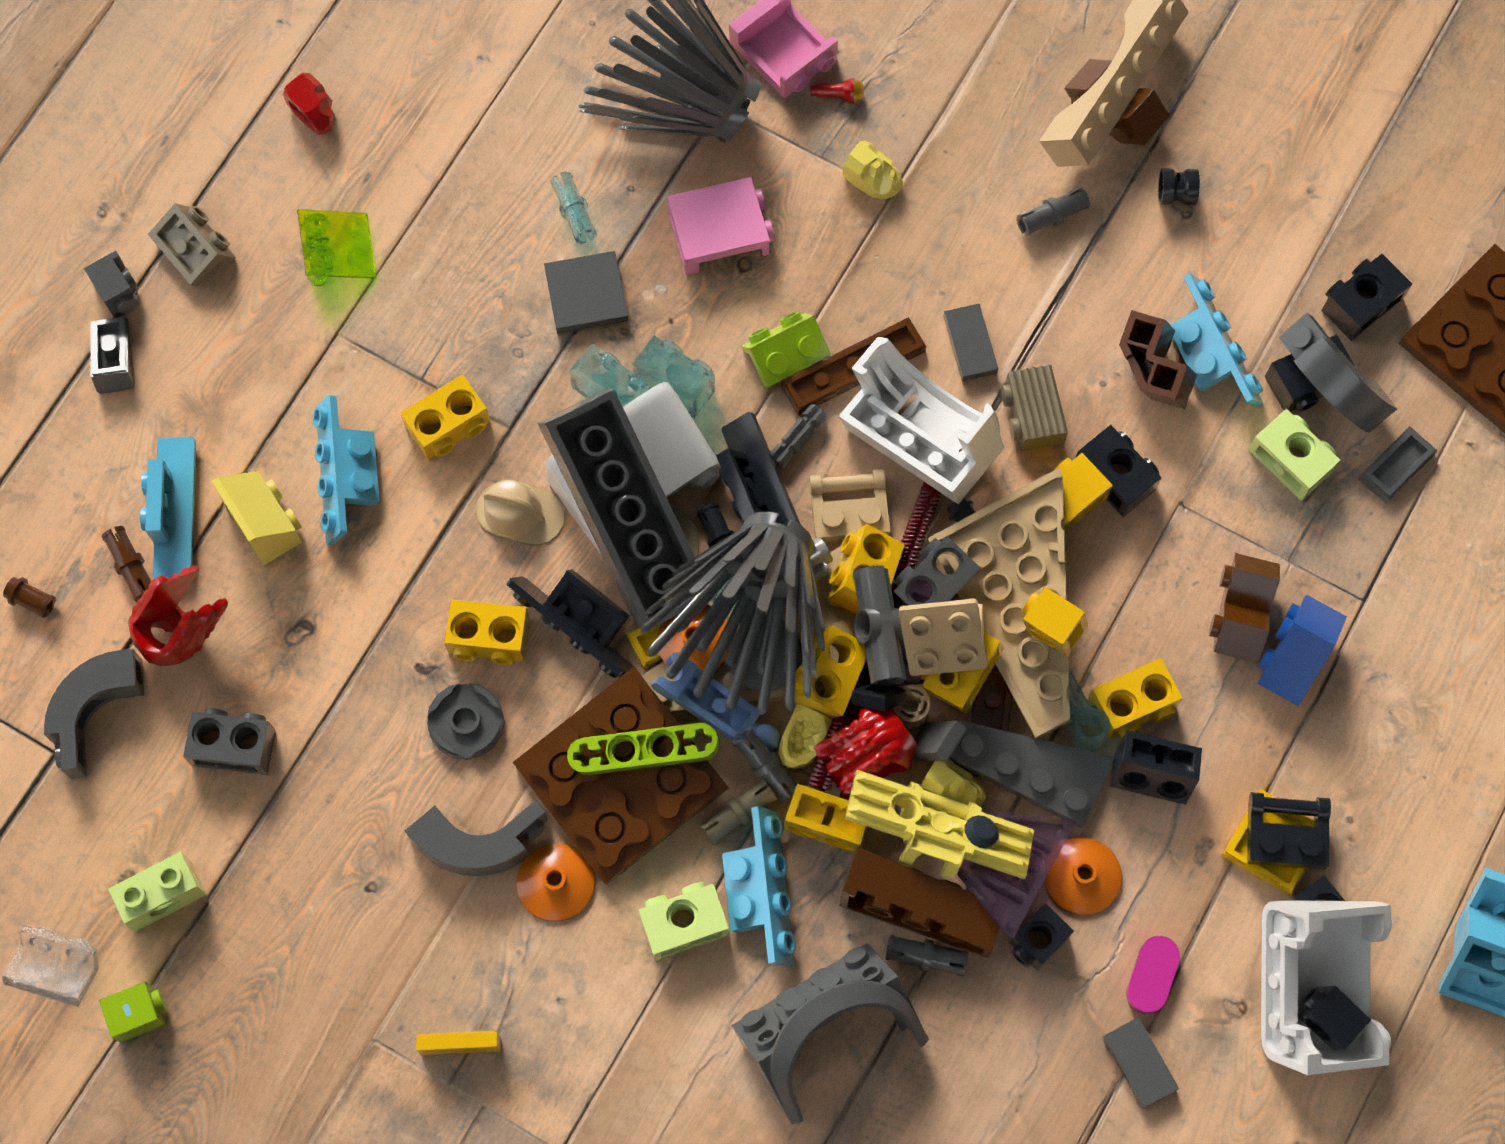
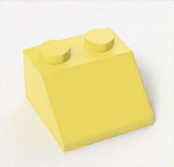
[211,471,302,566]

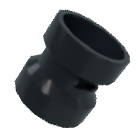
[1158,168,1200,205]

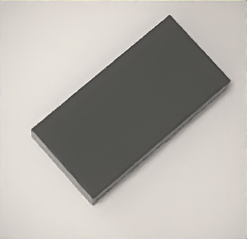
[943,304,998,381]
[1358,426,1438,504]
[913,720,967,761]
[1102,1017,1179,1109]

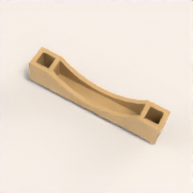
[1039,0,1189,167]

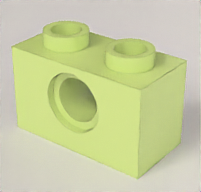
[1248,409,1340,501]
[108,851,207,932]
[638,882,729,961]

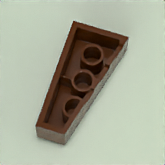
[839,847,1007,958]

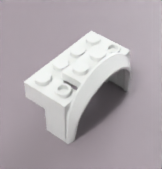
[839,337,1005,504]

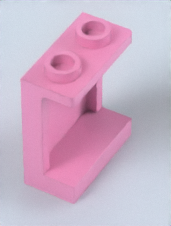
[729,0,838,99]
[667,177,775,276]

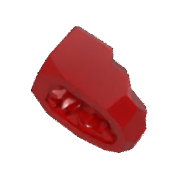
[283,73,335,135]

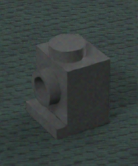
[84,250,139,317]

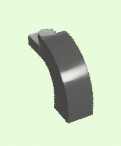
[1279,313,1397,433]
[44,649,144,779]
[405,800,549,876]

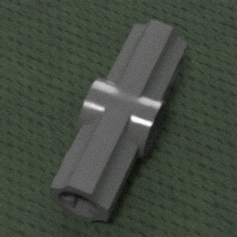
[853,565,906,687]

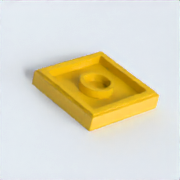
[1221,789,1314,897]

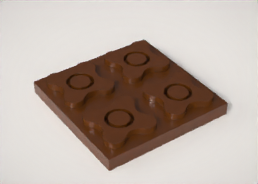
[1398,244,1505,433]
[513,667,729,885]

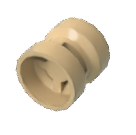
[893,684,931,732]

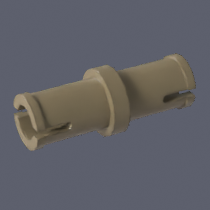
[700,779,777,845]

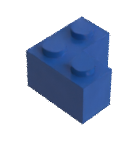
[1257,595,1347,706]

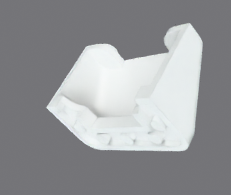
[545,382,721,553]
[1261,901,1392,1075]

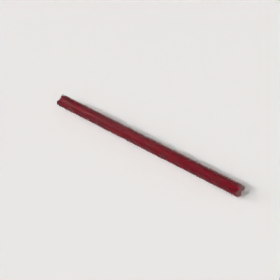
[807,482,942,794]

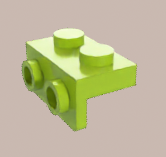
[741,311,832,388]

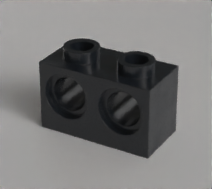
[1110,730,1202,805]

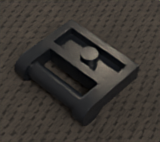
[1247,792,1331,870]

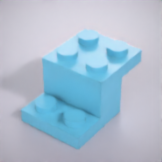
[1438,867,1505,1017]

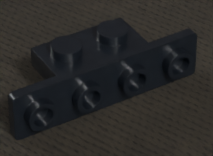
[716,412,800,527]
[506,569,636,678]

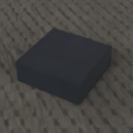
[851,683,906,711]

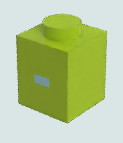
[99,981,168,1043]

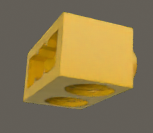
[400,374,490,460]
[828,523,905,614]
[1022,587,1088,657]
[444,599,530,665]
[795,625,867,719]
[1088,658,1183,739]
[784,784,867,854]

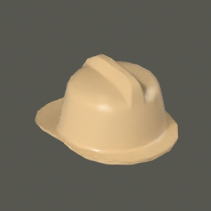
[476,480,565,545]

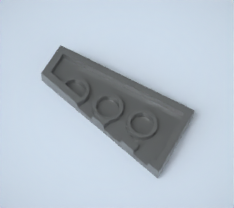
[949,721,1115,828]

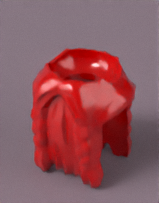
[128,566,228,666]
[813,707,917,800]

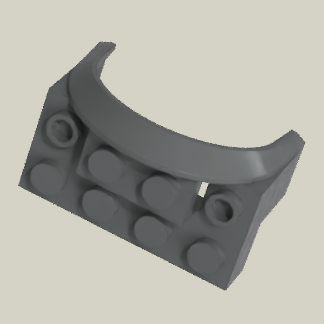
[732,943,930,1125]

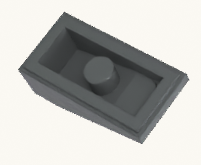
[91,316,133,394]

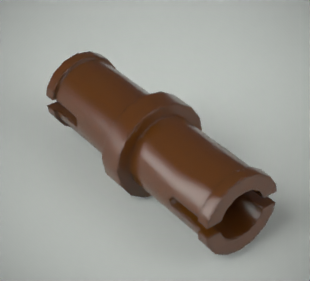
[101,525,151,602]

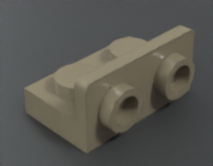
[148,203,236,286]

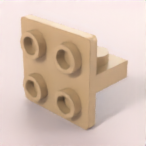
[899,599,988,676]

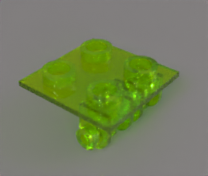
[297,209,376,286]

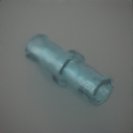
[550,172,597,244]

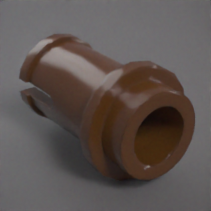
[3,577,56,618]

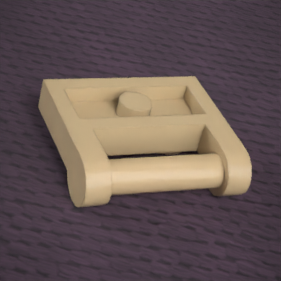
[809,469,891,542]

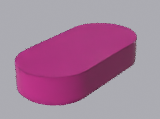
[1126,936,1180,1014]

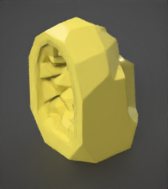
[842,140,903,199]
[778,704,832,769]
[920,759,986,807]

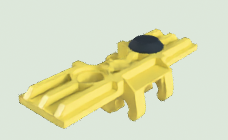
[845,770,1034,879]

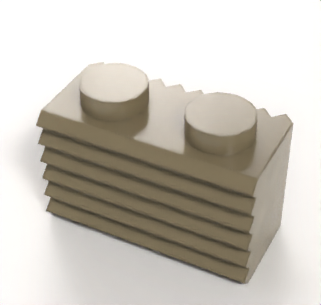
[1001,364,1068,451]

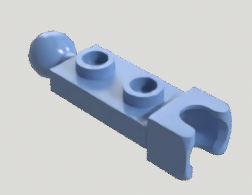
[651,652,781,752]

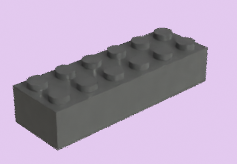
[537,389,697,629]

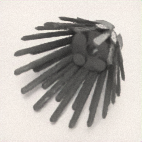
[578,0,762,143]
[640,512,825,715]

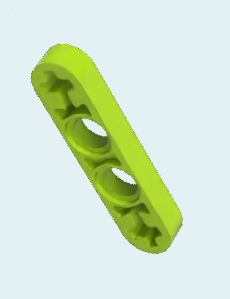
[567,723,720,775]

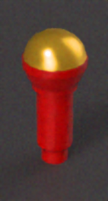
[810,78,865,103]

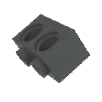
[893,536,981,606]
[183,708,275,775]

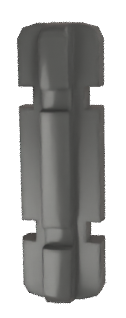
[771,404,826,468]

